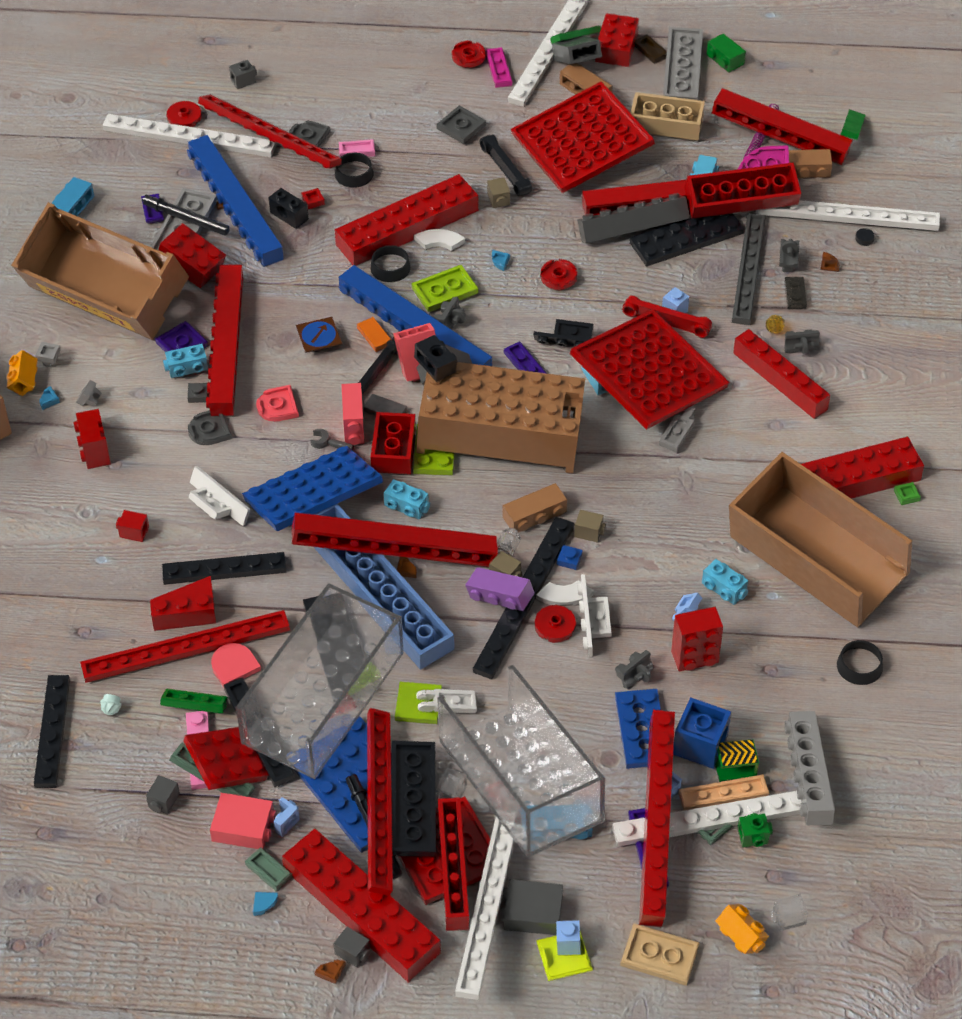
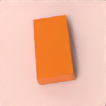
[357,317,391,352]

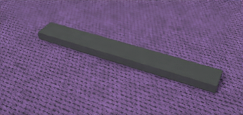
[732,213,766,325]

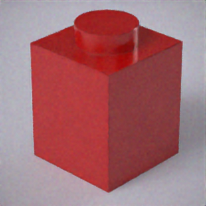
[116,510,149,542]

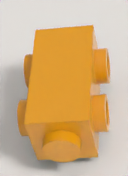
[7,350,38,396]
[715,904,769,954]

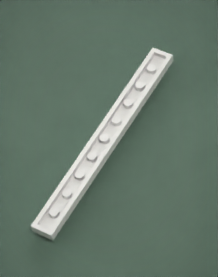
[508,0,588,107]
[102,114,276,158]
[756,200,940,231]
[612,791,802,847]
[455,810,519,1000]

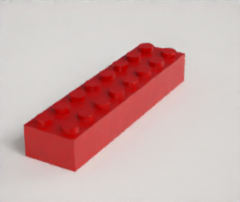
[335,174,479,266]
[282,828,441,982]

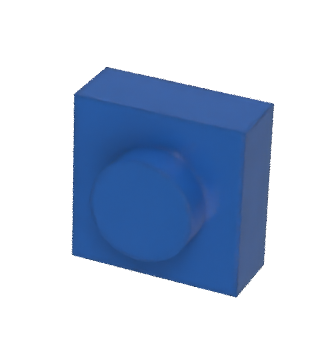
[557,545,583,570]

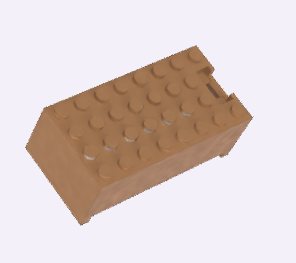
[416,362,586,473]

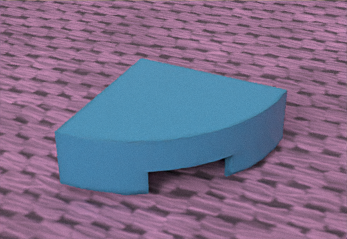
[492,250,510,271]
[40,386,60,410]
[253,892,278,916]

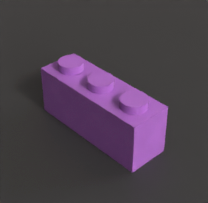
[465,567,534,611]

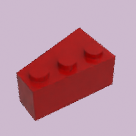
[73,408,111,469]
[150,576,216,631]

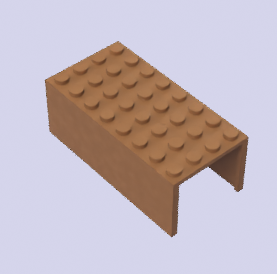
[729,452,912,628]

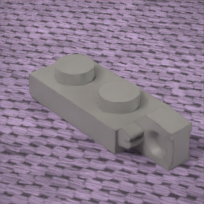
[659,407,695,452]

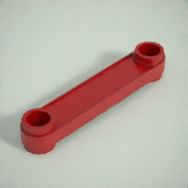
[622,296,712,338]

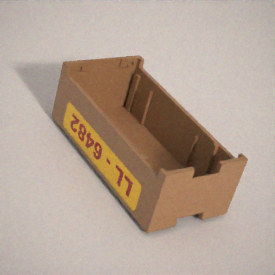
[11,202,189,340]

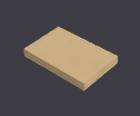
[620,923,700,986]

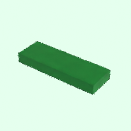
[550,25,601,44]
[840,109,866,140]
[160,689,228,714]

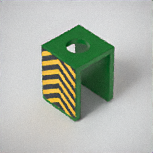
[715,739,759,782]

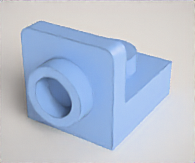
[274,797,300,837]

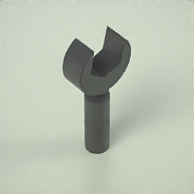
[310,429,354,450]

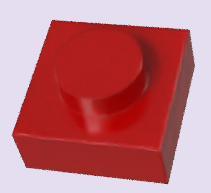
[301,188,325,210]

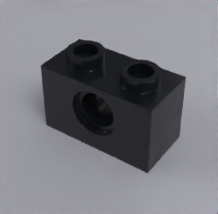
[268,188,309,229]
[414,335,458,382]

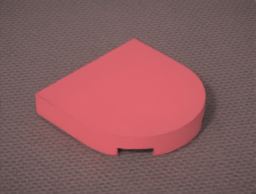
[256,385,299,422]
[211,643,261,688]

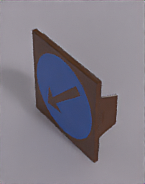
[296,317,342,353]

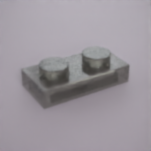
[784,277,807,309]

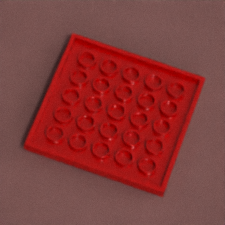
[511,81,655,194]
[569,309,730,430]

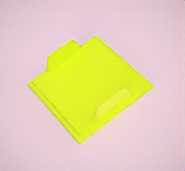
[536,931,593,981]

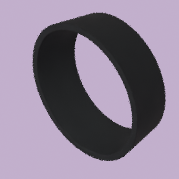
[335,152,374,188]
[370,245,411,282]
[837,640,883,685]

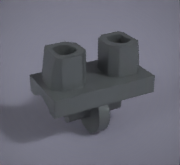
[779,239,800,272]
[433,297,467,330]
[784,329,820,354]
[615,650,654,689]

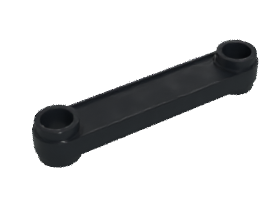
[479,134,532,196]

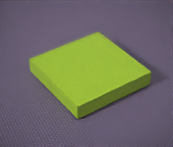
[395,682,442,724]

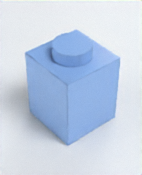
[662,287,689,313]
[556,921,581,955]

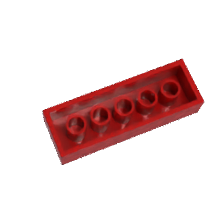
[684,162,801,218]
[801,436,924,499]

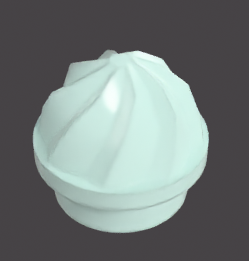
[100,694,122,716]

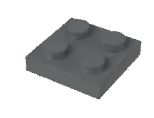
[437,105,486,144]

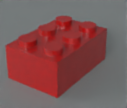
[595,13,639,67]
[158,223,226,289]
[370,412,416,474]
[671,606,723,672]

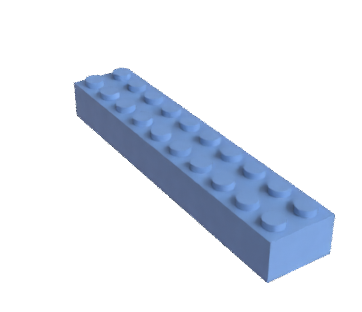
[314,504,455,670]

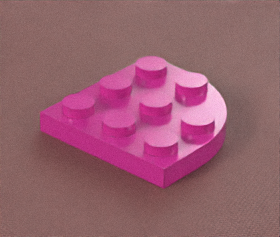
[738,145,789,169]

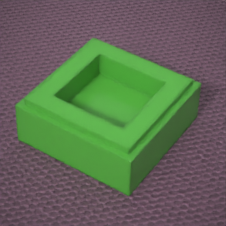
[894,482,921,505]

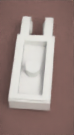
[416,689,477,714]

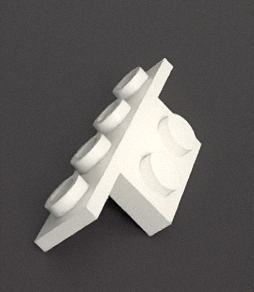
[188,466,251,526]
[577,574,611,657]

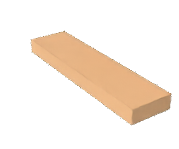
[678,774,769,811]

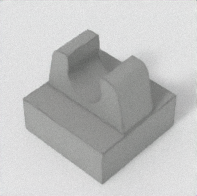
[35,342,61,367]
[76,380,102,406]

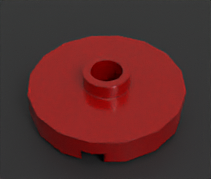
[452,40,486,68]
[166,101,202,127]
[541,259,577,290]
[535,605,576,643]

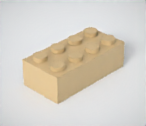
[631,92,705,141]

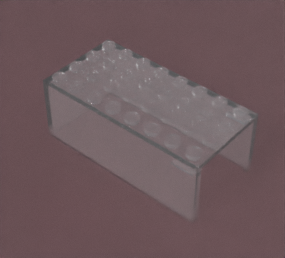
[236,583,403,779]
[437,665,605,858]

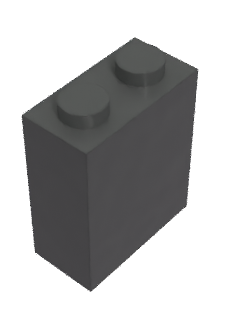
[552,36,602,64]
[500,879,563,935]

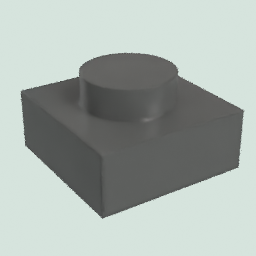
[187,383,208,403]

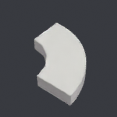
[414,229,465,251]
[536,580,594,606]

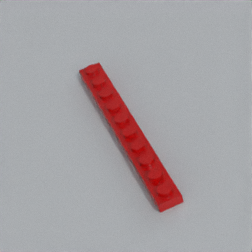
[198,94,342,169]
[80,610,290,683]
[367,708,393,896]

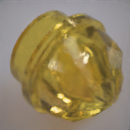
[766,315,785,334]

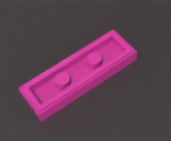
[486,47,512,88]

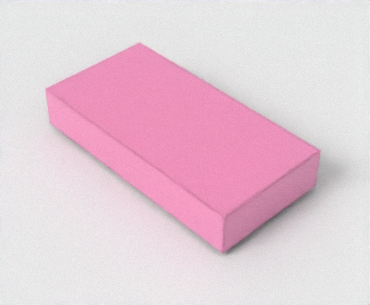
[339,140,375,157]

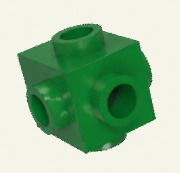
[737,813,773,848]

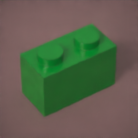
[707,33,746,72]

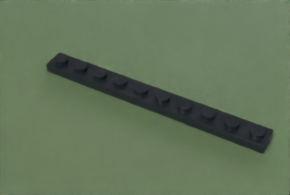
[473,517,574,680]

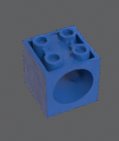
[673,697,731,769]

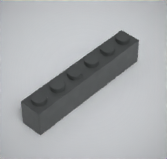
[577,193,690,243]

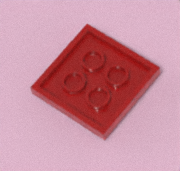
[183,726,269,790]

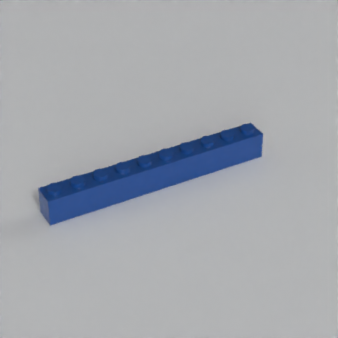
[187,135,284,267]
[339,265,492,366]

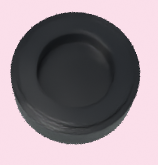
[855,228,874,246]

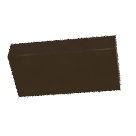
[635,34,667,64]

